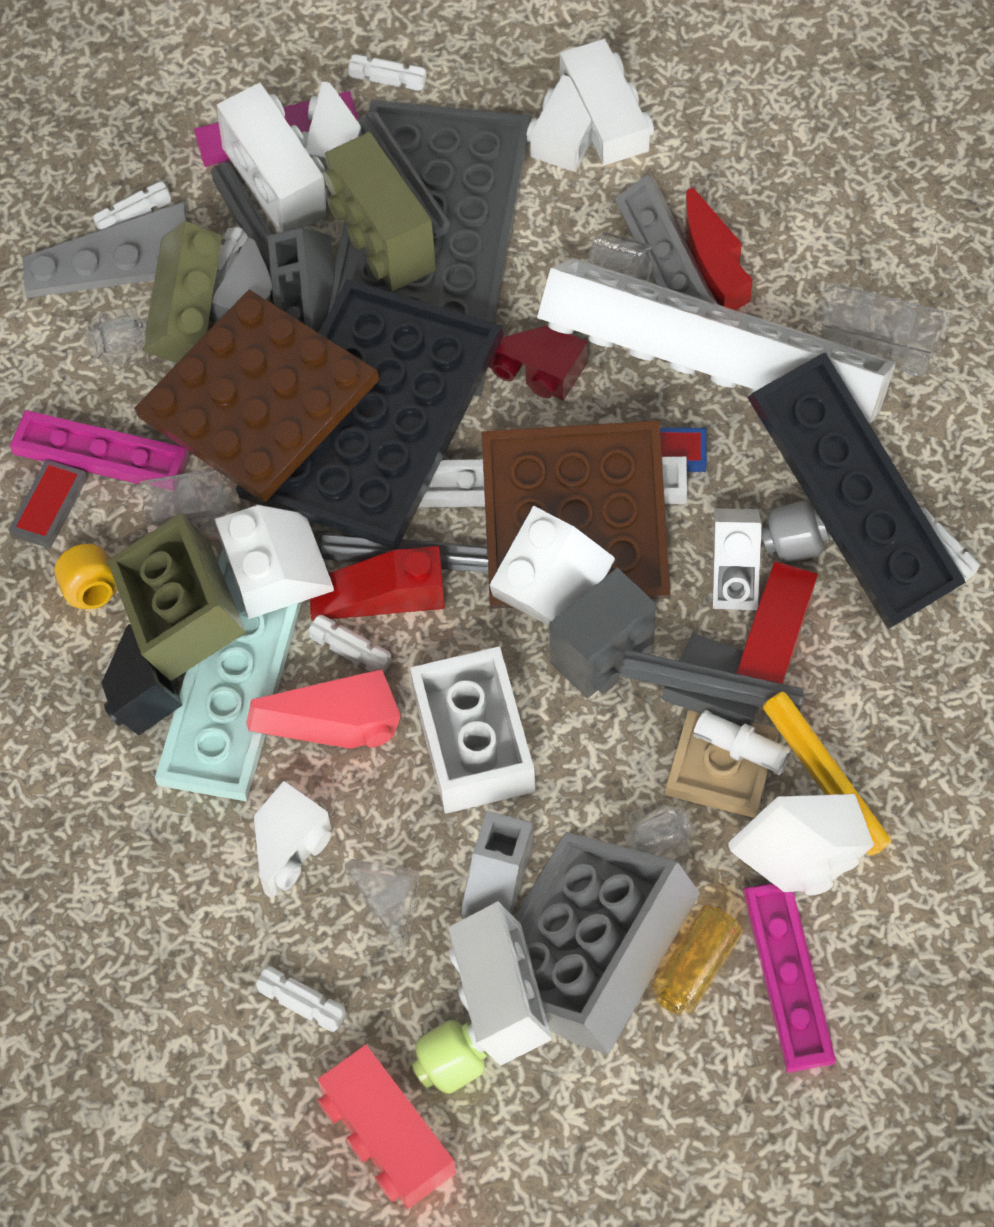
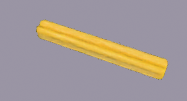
[763,691,891,856]

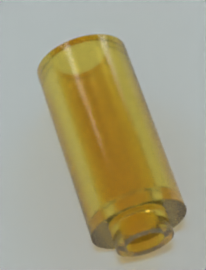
[652,905,743,1015]

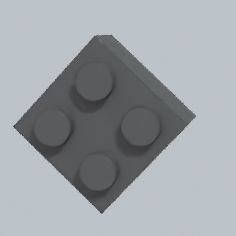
[549,567,656,699]

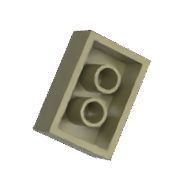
[323,131,436,292]
[108,512,246,681]

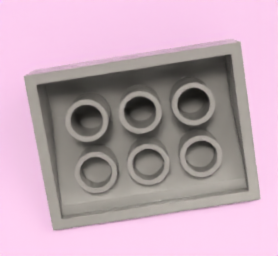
[514,832,700,1055]

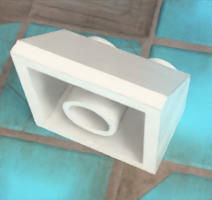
[215,505,334,619]
[490,506,615,626]
[728,794,874,895]

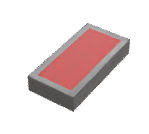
[8,459,87,549]

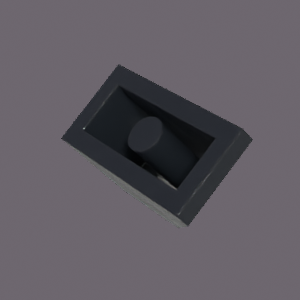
[101,624,182,735]

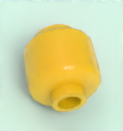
[54,543,117,609]

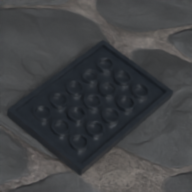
[235,279,504,550]

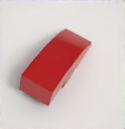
[685,187,753,310]
[737,561,818,684]

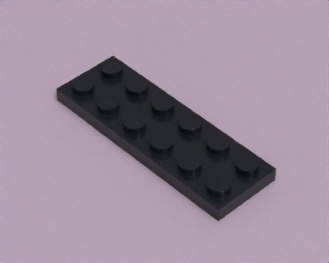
[747,352,966,629]

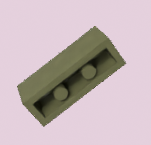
[142,220,222,363]

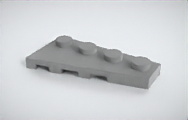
[22,201,187,298]

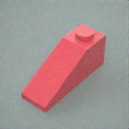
[246,669,401,749]

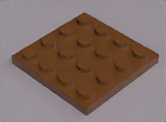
[134,289,380,503]
[481,420,670,609]

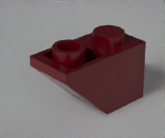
[488,325,588,401]

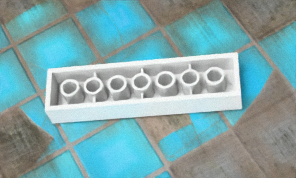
[537,258,896,424]

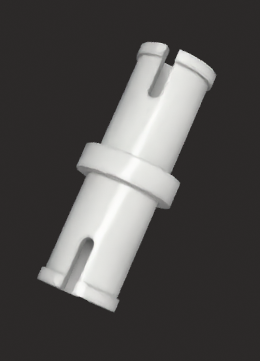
[694,710,792,775]

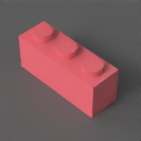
[317,1045,456,1209]

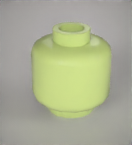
[412,1020,489,1094]

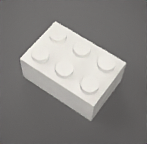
[217,82,329,233]
[410,646,535,814]

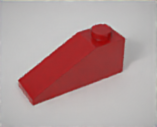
[310,546,445,621]

